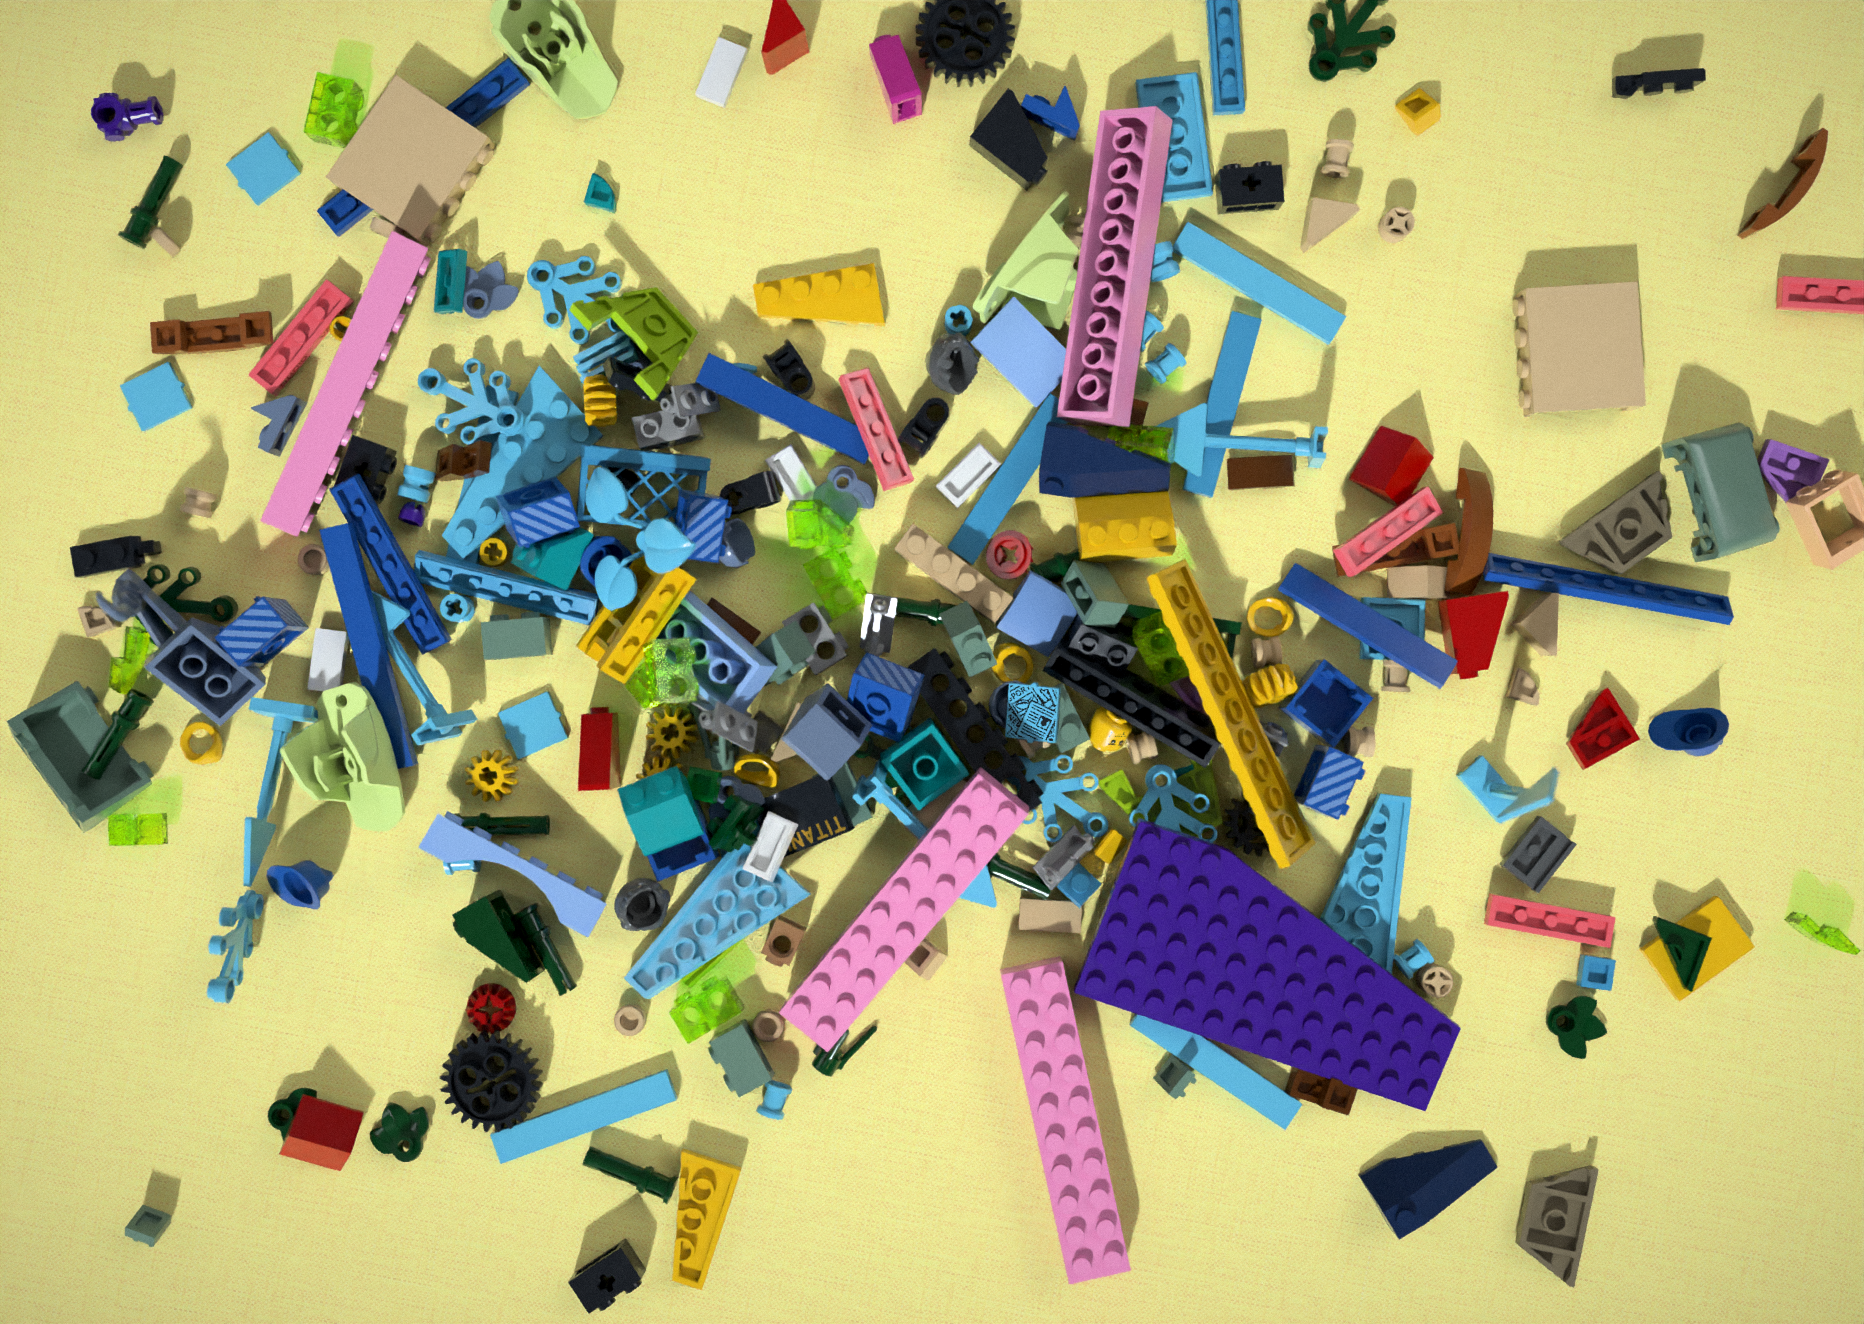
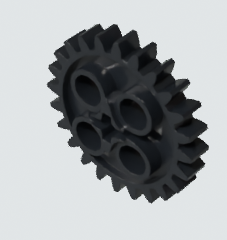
[915,0,1015,87]
[440,1030,543,1132]

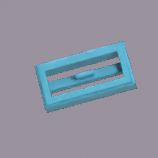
[573,330,639,383]

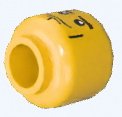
[1086,707,1132,752]

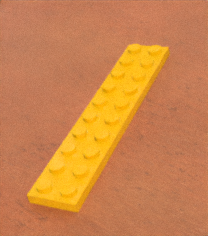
[1146,559,1316,869]

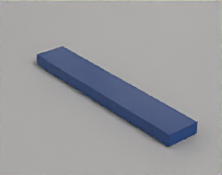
[695,353,869,465]
[329,474,452,655]
[1278,563,1458,689]

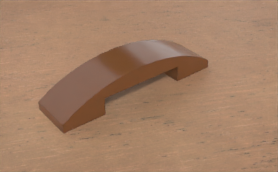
[1737,128,1828,239]
[150,311,273,354]
[1445,468,1493,595]
[1332,523,1459,577]

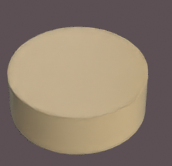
[370,217,403,238]
[149,227,181,257]
[298,544,330,575]
[614,1003,647,1036]
[752,1009,784,1042]

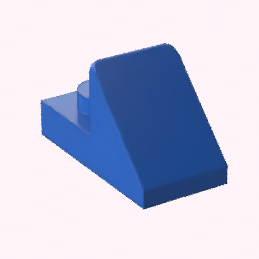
[1021,86,1080,141]

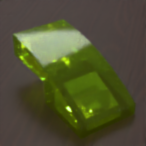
[109,626,150,694]
[108,812,168,846]
[1784,911,1860,955]

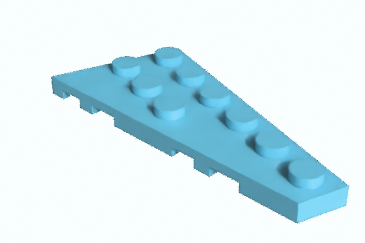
[442,366,603,559]
[1319,793,1412,974]
[624,844,811,999]

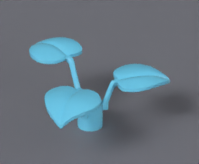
[585,467,696,611]

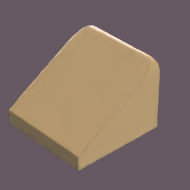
[904,938,947,980]

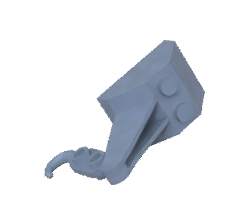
[96,569,266,726]

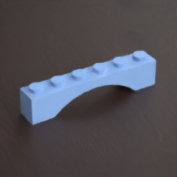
[418,811,607,937]

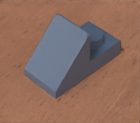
[251,395,308,457]

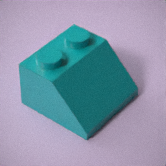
[511,527,594,591]
[880,717,969,811]
[617,766,704,857]

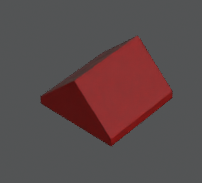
[761,0,809,75]
[1348,426,1434,507]
[279,1094,364,1171]

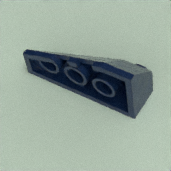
[1039,422,1171,498]
[1358,1139,1498,1240]

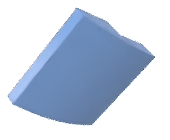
[996,570,1077,657]

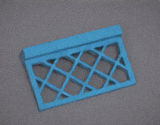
[576,444,711,526]

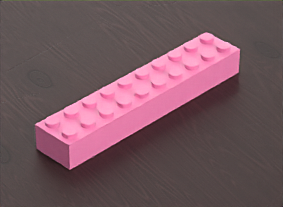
[1057,106,1173,427]
[260,231,431,537]
[779,767,1029,1052]
[1000,956,1131,1284]

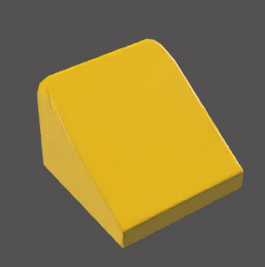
[1395,88,1441,136]
[1092,827,1127,864]

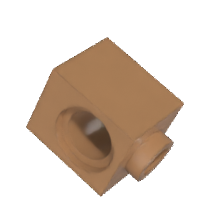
[761,915,807,967]

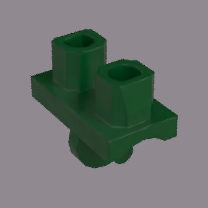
[706,794,764,852]

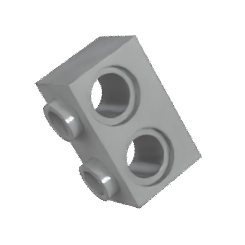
[632,410,705,451]
[782,602,849,675]

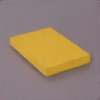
[1639,895,1755,1001]

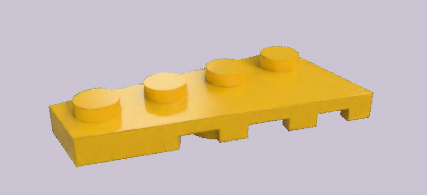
[752,263,885,326]
[672,1148,742,1290]

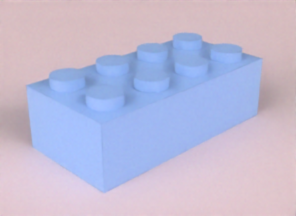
[649,591,777,714]

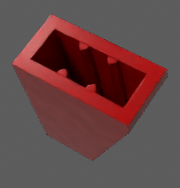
[1438,591,1509,679]
[578,707,621,791]

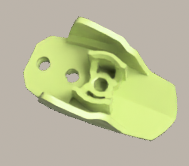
[489,0,618,119]
[973,191,1078,330]
[280,682,406,832]

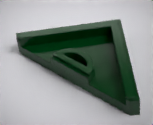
[1652,916,1712,992]

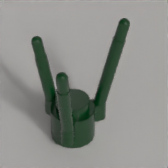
[812,1026,877,1077]

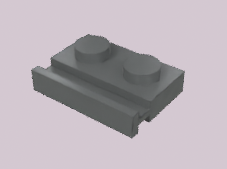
[1500,816,1577,893]

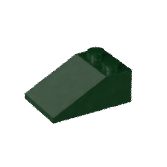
[452,889,545,983]

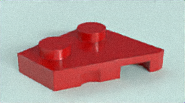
[1566,688,1640,770]

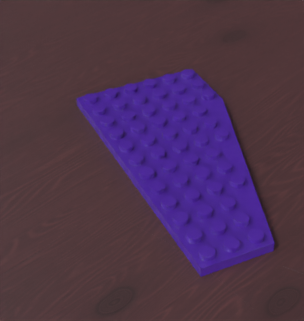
[1074,818,1461,1111]

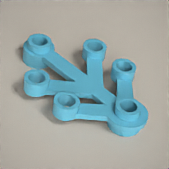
[527,256,622,345]
[418,358,525,445]
[1007,754,1108,842]
[1129,764,1217,843]
[207,890,264,1003]

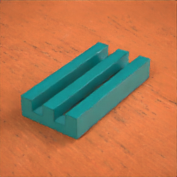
[434,249,468,315]

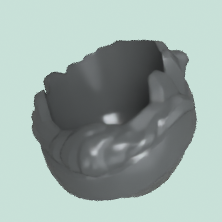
[925,333,979,395]
[614,878,670,931]

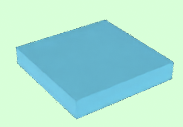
[1359,597,1426,660]

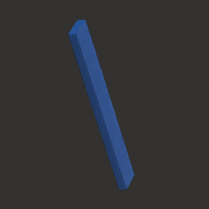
[316,58,531,237]
[319,522,418,769]
[1483,553,1734,625]

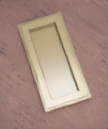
[1018,897,1082,933]

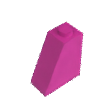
[869,35,922,124]

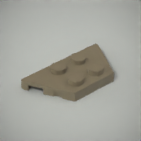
[1558,471,1672,574]
[1515,1165,1599,1287]

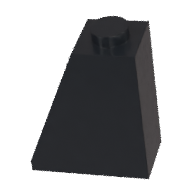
[969,88,1048,191]

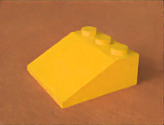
[1072,491,1177,562]

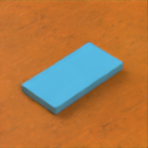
[1135,72,1213,203]

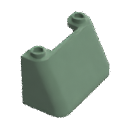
[1661,422,1780,562]
[7,681,154,833]

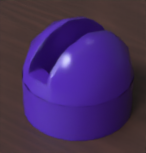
[398,501,425,527]

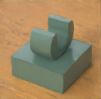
[1153,1054,1197,1099]
[124,1205,172,1247]

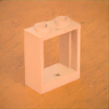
[1786,469,1864,570]

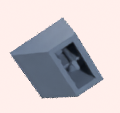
[781,683,872,781]

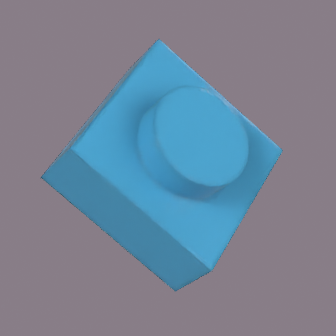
[1057,863,1101,909]
[1576,954,1616,991]

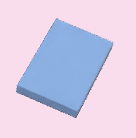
[970,297,1066,407]

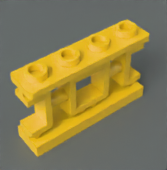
[576,556,696,684]

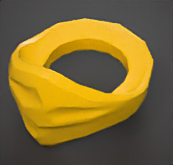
[1246,597,1294,637]
[992,642,1033,683]
[180,722,223,765]
[734,754,780,787]

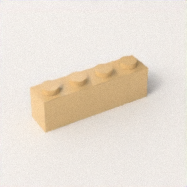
[894,524,1013,624]

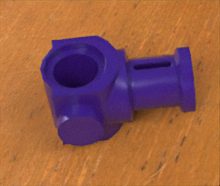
[91,93,164,142]

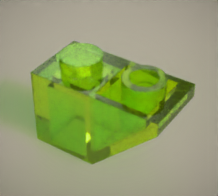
[786,499,855,549]

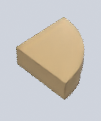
[77,606,121,637]
[1505,667,1540,706]

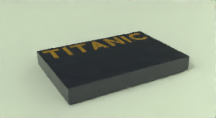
[757,775,855,857]

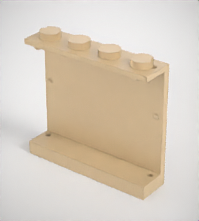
[326,75,496,247]
[1512,281,1646,417]

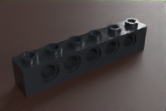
[1043,633,1221,768]
[906,648,1044,812]

